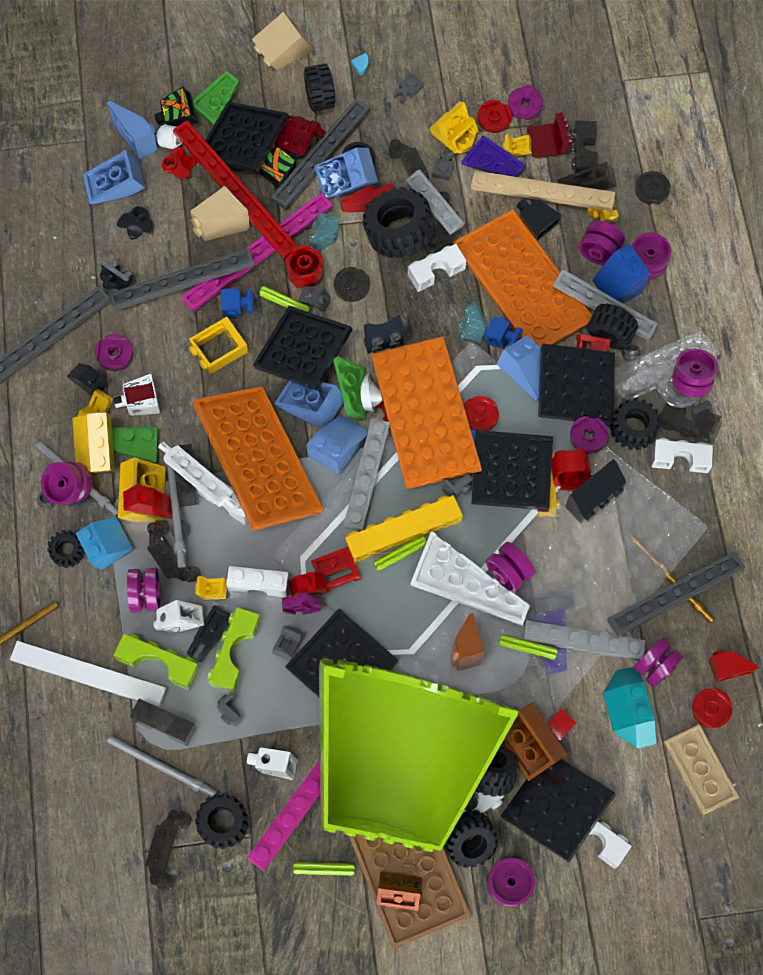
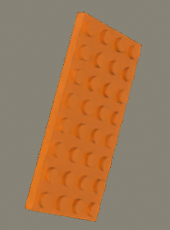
[453,209,592,346]
[371,336,482,490]
[193,386,324,531]

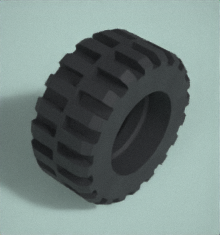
[363,187,435,258]

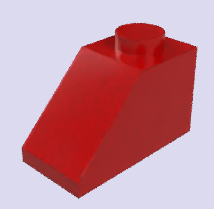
[289,572,328,598]
[708,650,758,683]

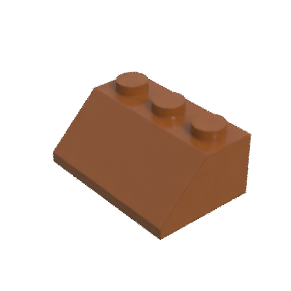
[450,613,485,671]
[502,703,568,781]

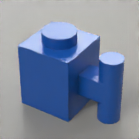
[221,288,254,318]
[484,317,523,349]

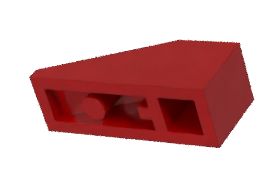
[123,485,173,519]

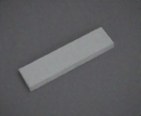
[405,169,465,236]

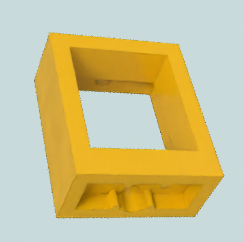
[189,317,248,375]

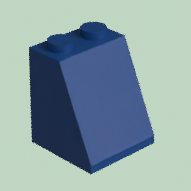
[592,244,650,303]

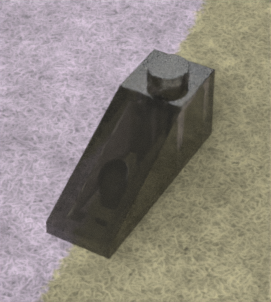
[557,162,617,190]

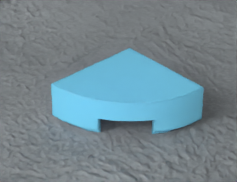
[351,53,368,76]

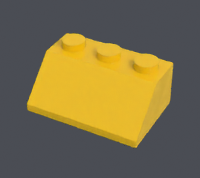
[72,413,115,474]
[118,457,166,522]

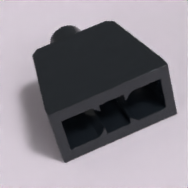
[517,199,561,241]

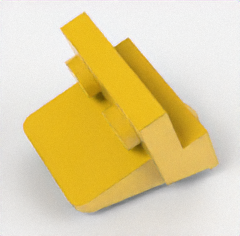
[430,101,479,154]

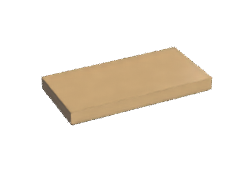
[663,724,739,816]

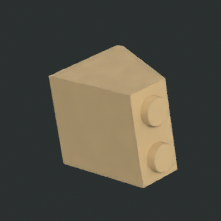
[252,12,315,70]
[191,186,250,241]

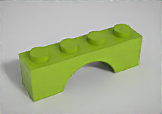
[208,607,261,694]
[113,634,199,690]

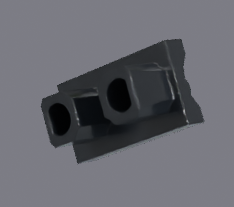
[99,261,133,290]

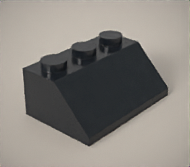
[565,459,626,524]

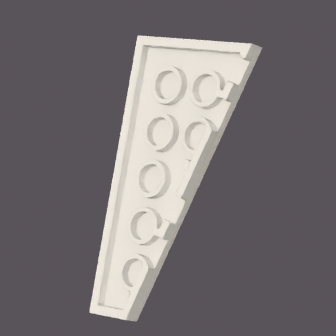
[411,531,530,625]

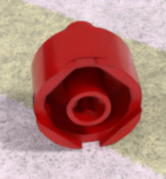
[286,245,323,288]
[551,449,592,491]

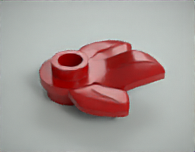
[161,147,197,179]

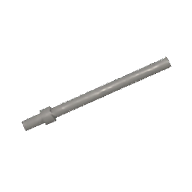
[36,441,118,517]
[167,464,186,568]
[107,735,218,797]

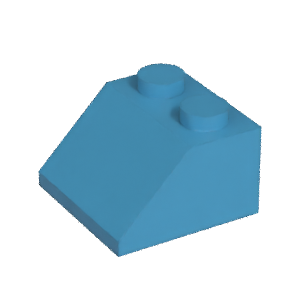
[76,517,134,570]

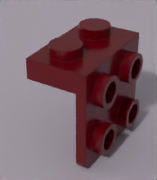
[526,112,572,158]
[274,114,325,156]

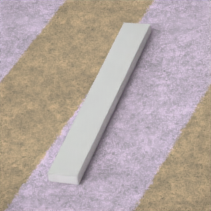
[10,641,167,708]

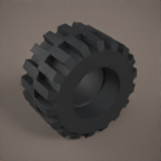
[304,63,336,112]
[587,303,639,350]
[610,398,661,450]
[475,746,519,797]
[195,793,249,849]
[444,809,498,868]

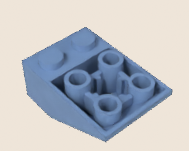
[315,147,378,199]

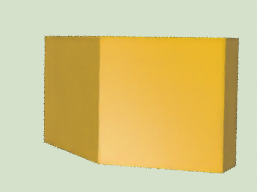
[77,389,113,417]

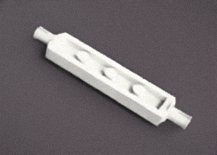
[158,442,239,510]

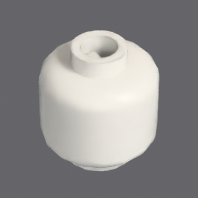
[156,124,182,149]

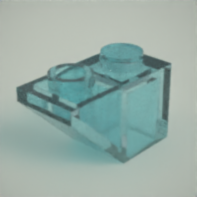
[309,213,340,252]
[458,300,488,346]

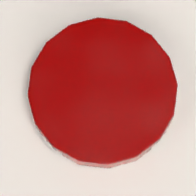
[477,100,512,133]
[463,396,499,431]
[692,688,733,729]

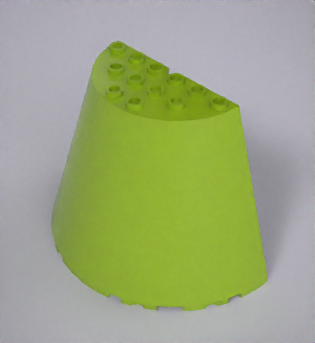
[319,659,518,852]

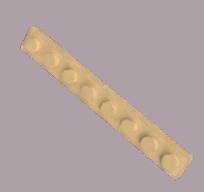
[471,171,615,211]

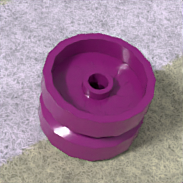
[578,220,625,265]
[632,232,672,280]
[672,348,718,397]
[41,461,92,505]
[485,542,536,593]
[127,567,161,613]
[633,637,684,688]
[487,858,535,907]

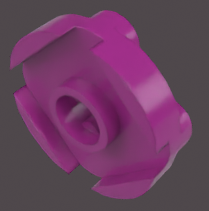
[508,85,543,120]
[95,334,133,371]
[570,416,608,455]
[282,593,322,615]

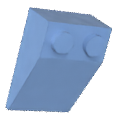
[107,101,157,160]
[83,150,145,205]
[496,335,540,401]
[274,381,343,428]
[307,415,368,474]

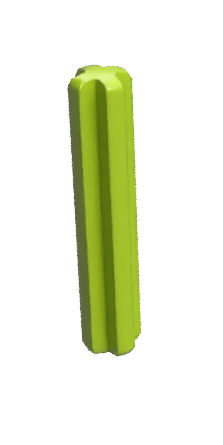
[259,286,310,312]
[373,536,427,571]
[499,634,558,660]
[293,862,355,876]

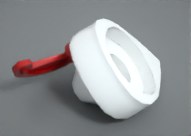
[361,373,388,421]

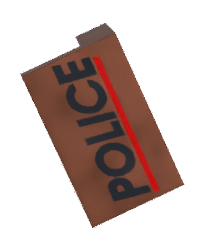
[376,872,422,911]

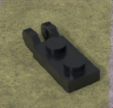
[187,605,231,662]

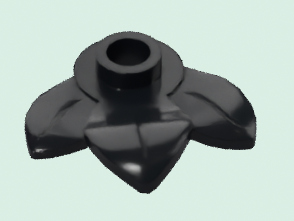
[117,206,153,240]

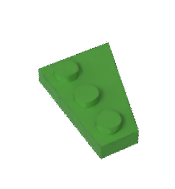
[193,71,239,126]
[334,357,366,421]
[112,427,158,464]

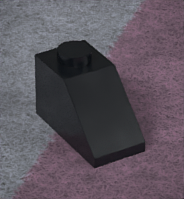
[67,363,108,396]

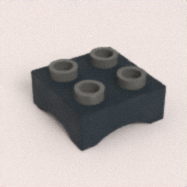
[364,316,404,354]

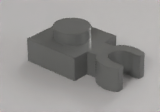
[393,74,424,104]
[432,149,454,181]

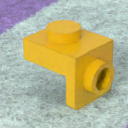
[503,134,532,157]
[195,576,227,600]

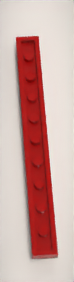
[173,121,297,260]

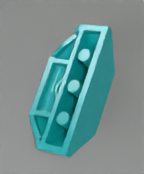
[603,667,657,749]

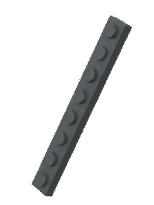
[271,98,370,210]
[109,248,255,311]
[0,286,111,382]
[607,552,745,637]

